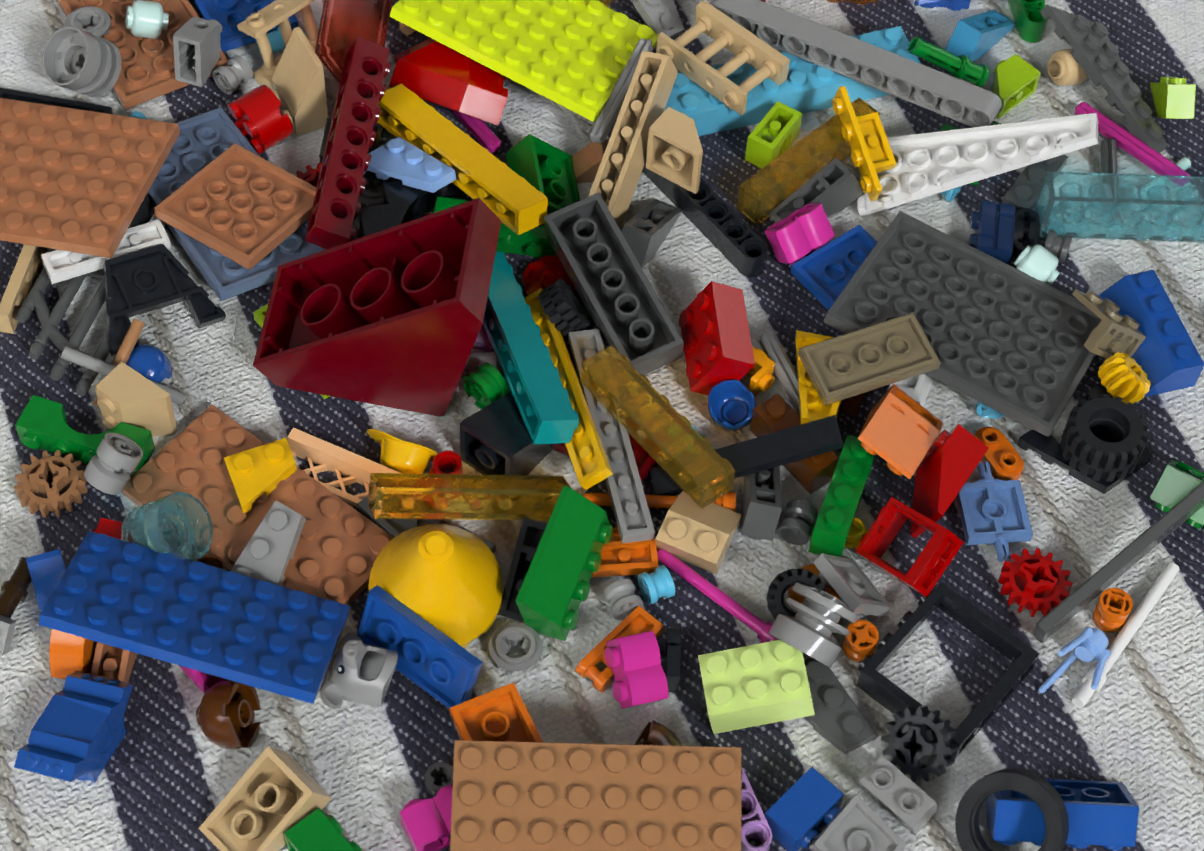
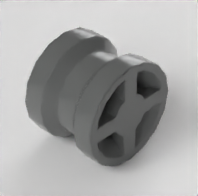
[1044,229,1073,264]

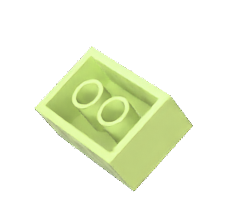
[698,640,815,734]

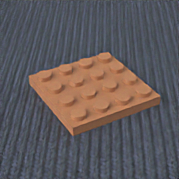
[154,143,316,270]

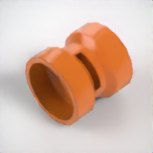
[1092,588,1133,633]

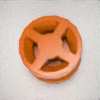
[842,620,879,662]

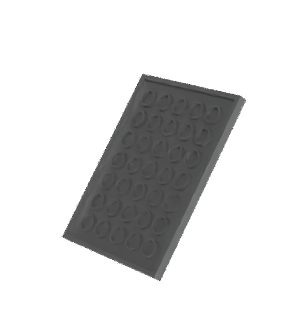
[824,211,1102,437]

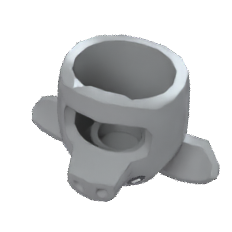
[320,632,398,709]

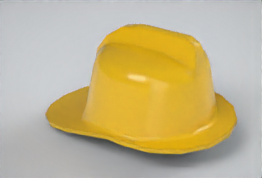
[367,429,437,483]

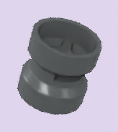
[778,500,818,545]

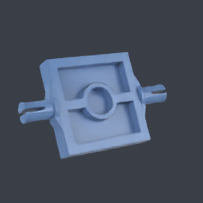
[956,462,1033,562]

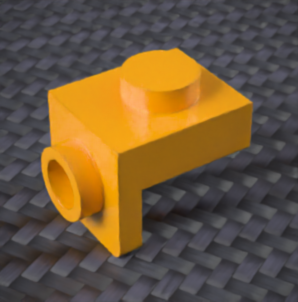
[746,346,775,397]

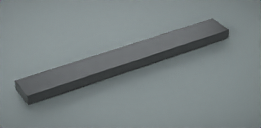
[1034,481,1204,643]

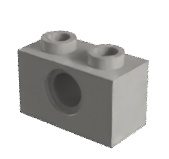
[859,755,939,835]

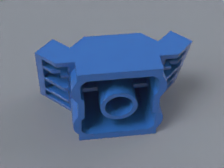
[14,671,133,783]

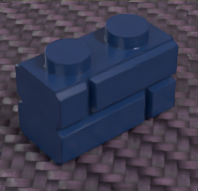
[968,200,1016,265]

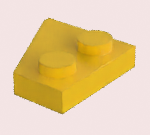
[224,438,297,514]

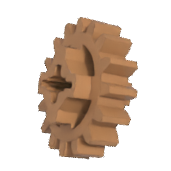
[14,450,88,518]

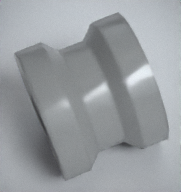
[602,579,643,620]

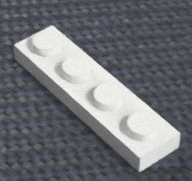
[41,219,171,284]

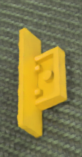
[832,86,896,202]

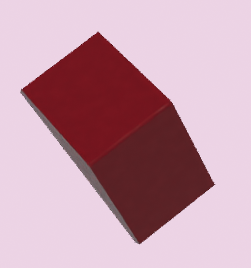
[253,198,501,417]

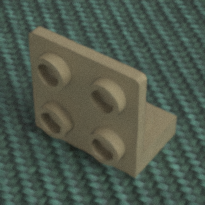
[1072,289,1146,359]

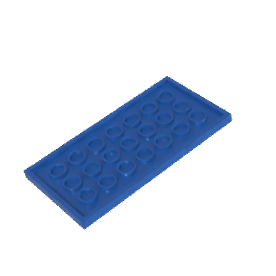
[39,531,351,704]

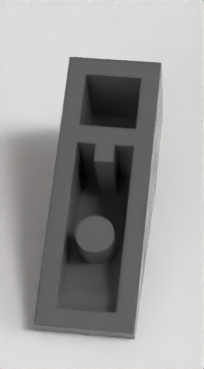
[769,157,864,222]
[622,199,682,268]
[740,466,782,541]

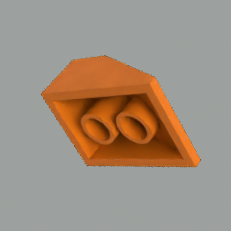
[449,683,544,743]

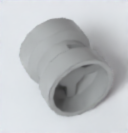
[213,55,253,95]

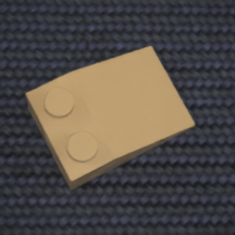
[272,26,328,136]
[199,746,332,851]

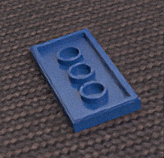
[357,585,483,708]

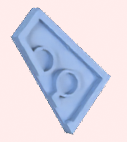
[363,137,456,193]

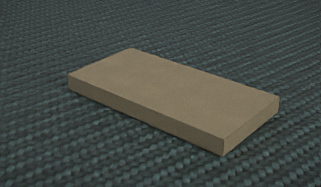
[798,313,941,406]

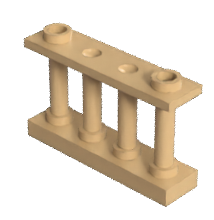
[237,0,358,90]
[656,0,790,116]

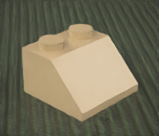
[646,106,703,194]
[95,362,178,437]
[655,491,742,575]

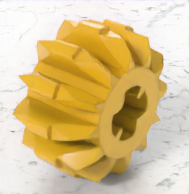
[1098,352,1151,404]

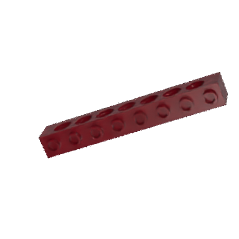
[304,36,391,249]

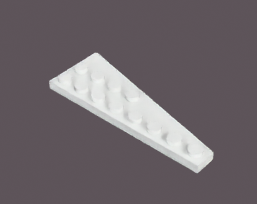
[857,113,1098,216]

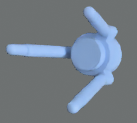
[1039,627,1111,693]

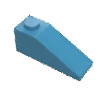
[945,10,1016,61]

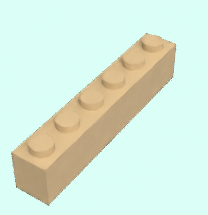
[588,51,678,229]

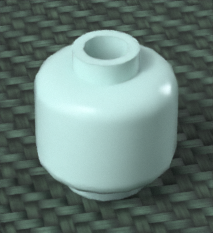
[125,0,169,39]
[1013,244,1060,285]

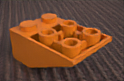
[858,384,943,479]

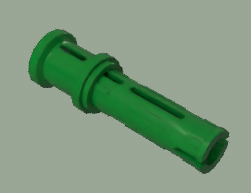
[908,36,989,87]

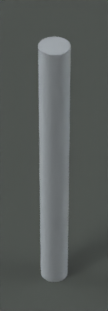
[60,346,186,406]

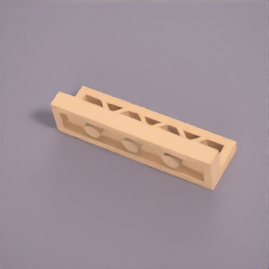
[287,427,409,508]

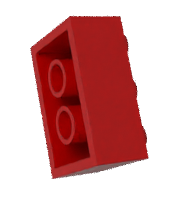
[679,281,755,395]

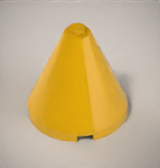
[369,524,503,648]

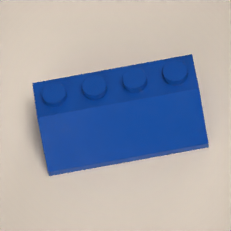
[1098,270,1204,397]
[984,775,1139,850]

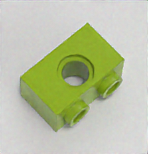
[745,101,802,172]

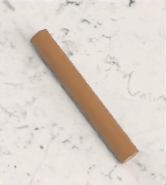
[93,319,145,407]

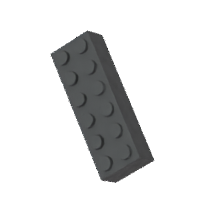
[544,192,684,383]

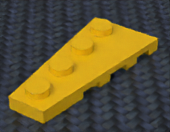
[795,330,841,425]

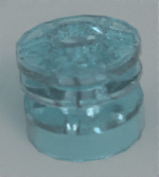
[121,492,213,561]

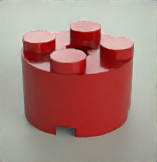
[227,85,294,155]

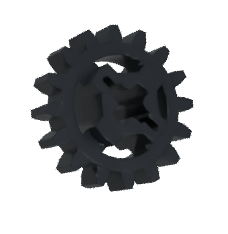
[881,705,958,782]

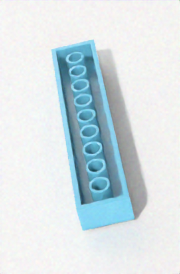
[664,26,921,136]

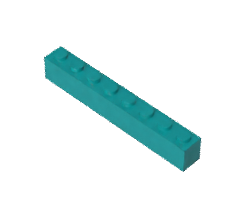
[483,252,579,444]

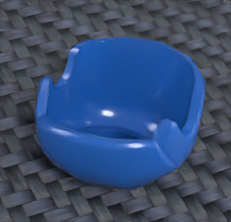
[126,344,172,384]
[707,380,756,431]

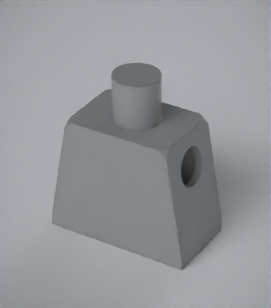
[173,17,222,87]

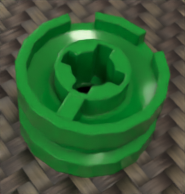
[462,362,510,410]

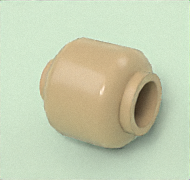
[1047,49,1087,86]

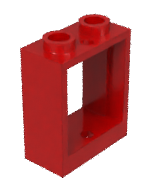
[855,497,964,598]

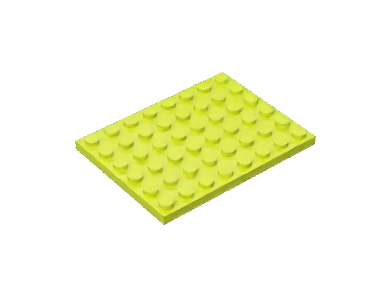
[389,0,658,122]

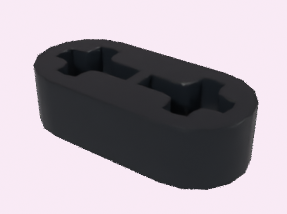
[1012,208,1040,258]

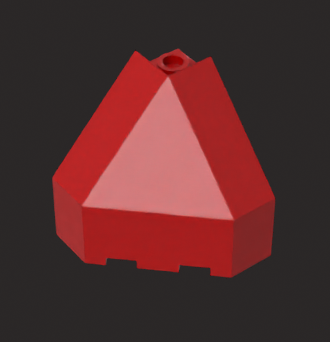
[389,38,508,125]

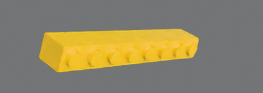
[377,84,548,236]

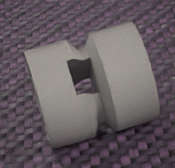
[83,433,143,495]

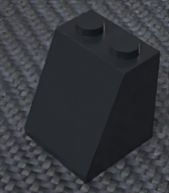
[460,393,553,493]

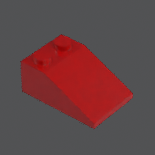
[910,424,989,539]

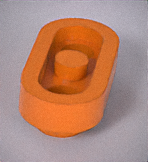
[975,427,1024,481]

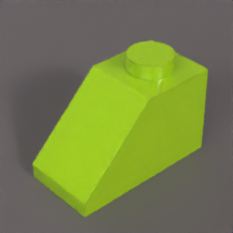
[992,54,1041,119]

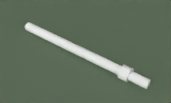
[1072,562,1180,708]

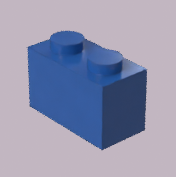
[765,767,844,851]

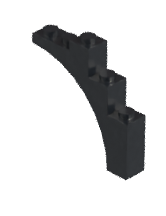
[359,155,497,238]

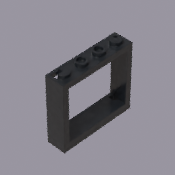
[856,582,1040,760]

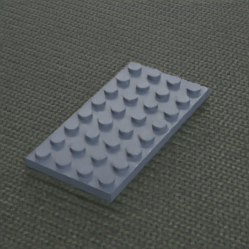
[148,107,326,301]

